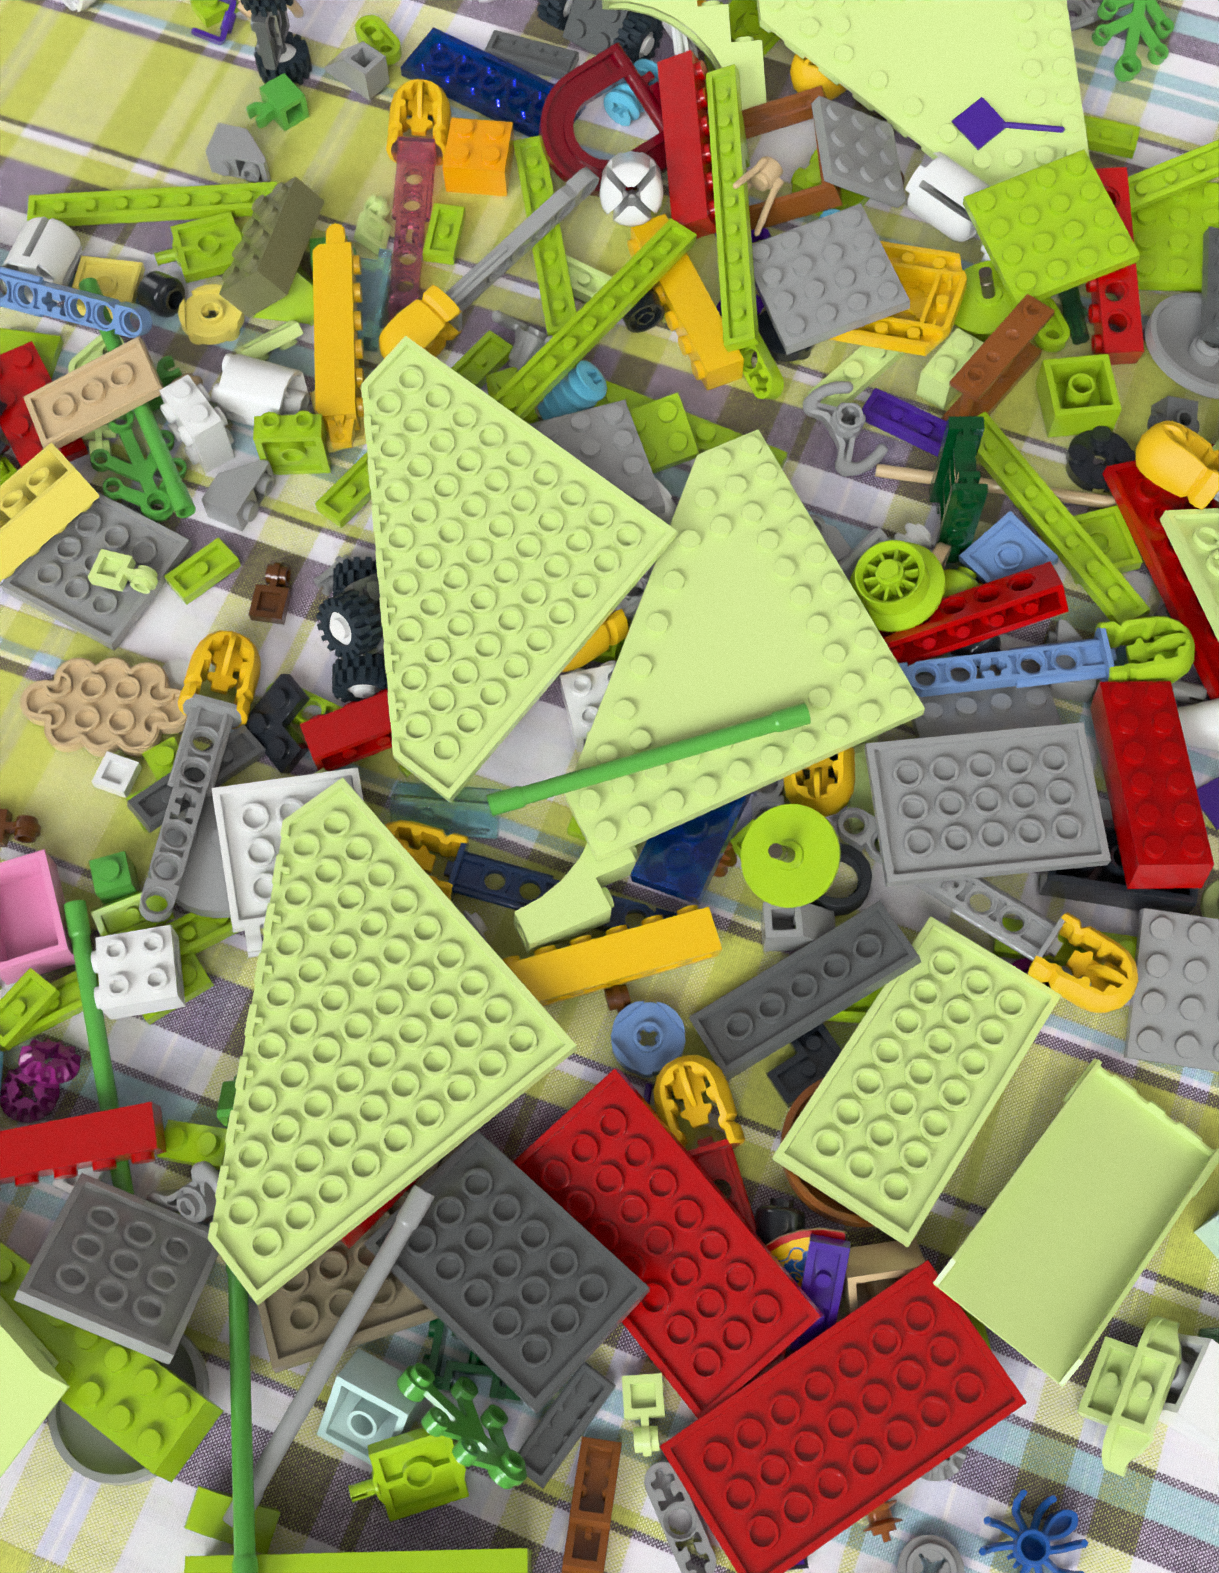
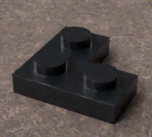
[245,674,310,774]
[766,1023,842,1108]

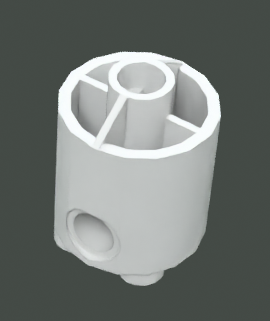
[211,353,310,426]

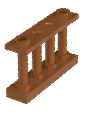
[941,294,1055,421]

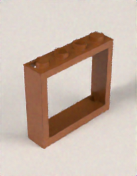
[742,85,843,230]

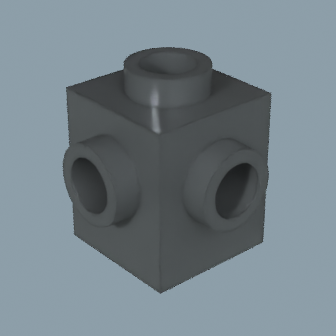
[1147,396,1200,434]

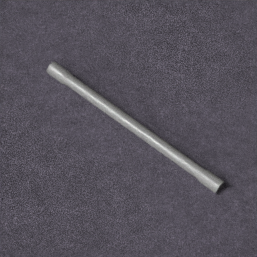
[222,1185,435,1527]

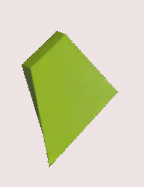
[253,265,314,326]

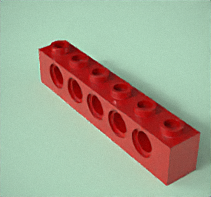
[1085,167,1144,365]
[878,561,1069,666]

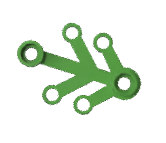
[1092,0,1174,82]
[90,410,187,522]
[397,1363,527,1489]

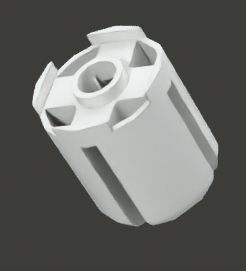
[599,151,663,227]
[903,152,990,242]
[0,217,82,303]

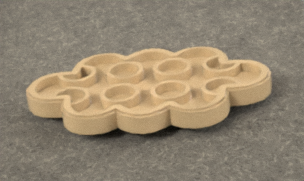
[20,657,187,757]

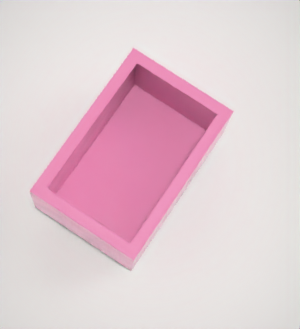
[0,849,75,985]

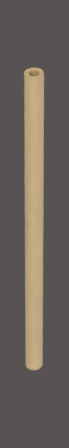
[875,464,1117,508]

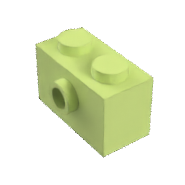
[916,327,983,410]

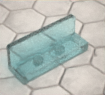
[356,248,392,352]
[390,781,502,839]

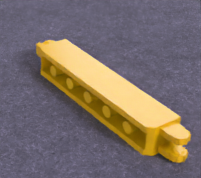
[313,223,365,449]

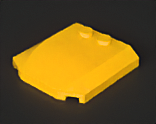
[829,241,967,356]

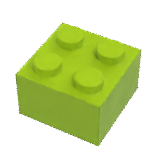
[1035,354,1122,438]

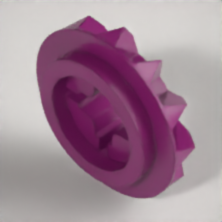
[18,1037,81,1084]
[0,1067,60,1123]

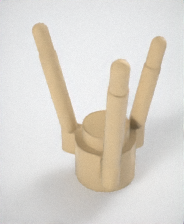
[733,156,784,236]

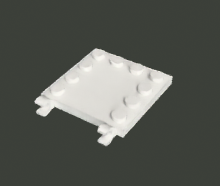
[211,768,364,958]

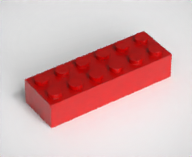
[1090,681,1214,889]

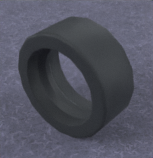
[810,843,872,916]

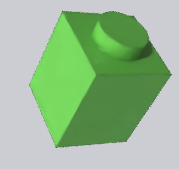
[89,851,140,904]

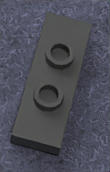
[484,30,579,79]
[518,1362,616,1489]

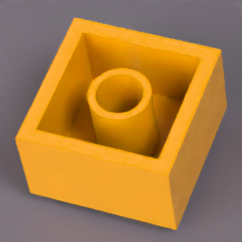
[442,117,514,197]

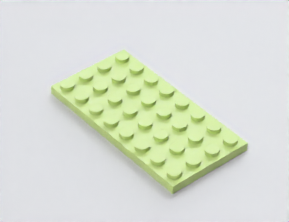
[772,916,1062,1247]

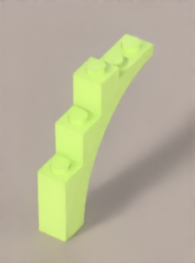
[602,0,767,110]
[514,731,638,956]

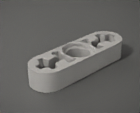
[644,1462,716,1573]

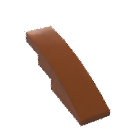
[562,1436,622,1573]

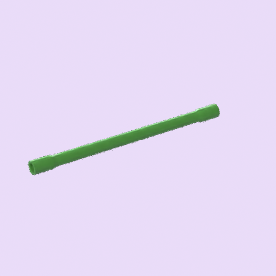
[79,278,196,518]
[486,703,811,816]
[63,900,135,1195]
[226,1264,259,1573]

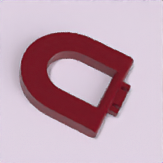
[539,42,667,197]

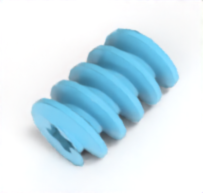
[604,59,659,127]
[537,360,607,420]

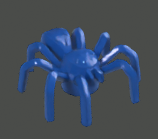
[978,1490,1088,1573]

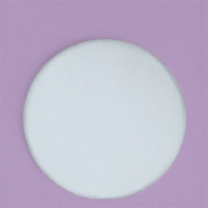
[162,659,190,690]

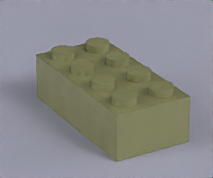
[219,176,324,318]

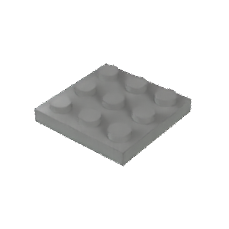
[811,96,906,208]

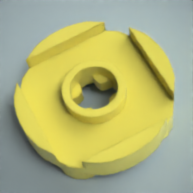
[178,284,245,345]

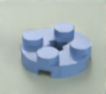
[611,1001,686,1079]

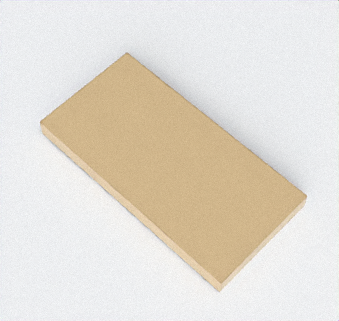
[23,336,164,449]

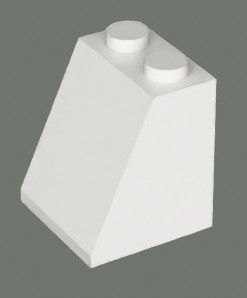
[1158,1333,1219,1456]

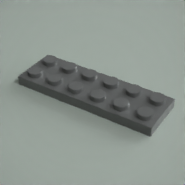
[689,901,921,1081]

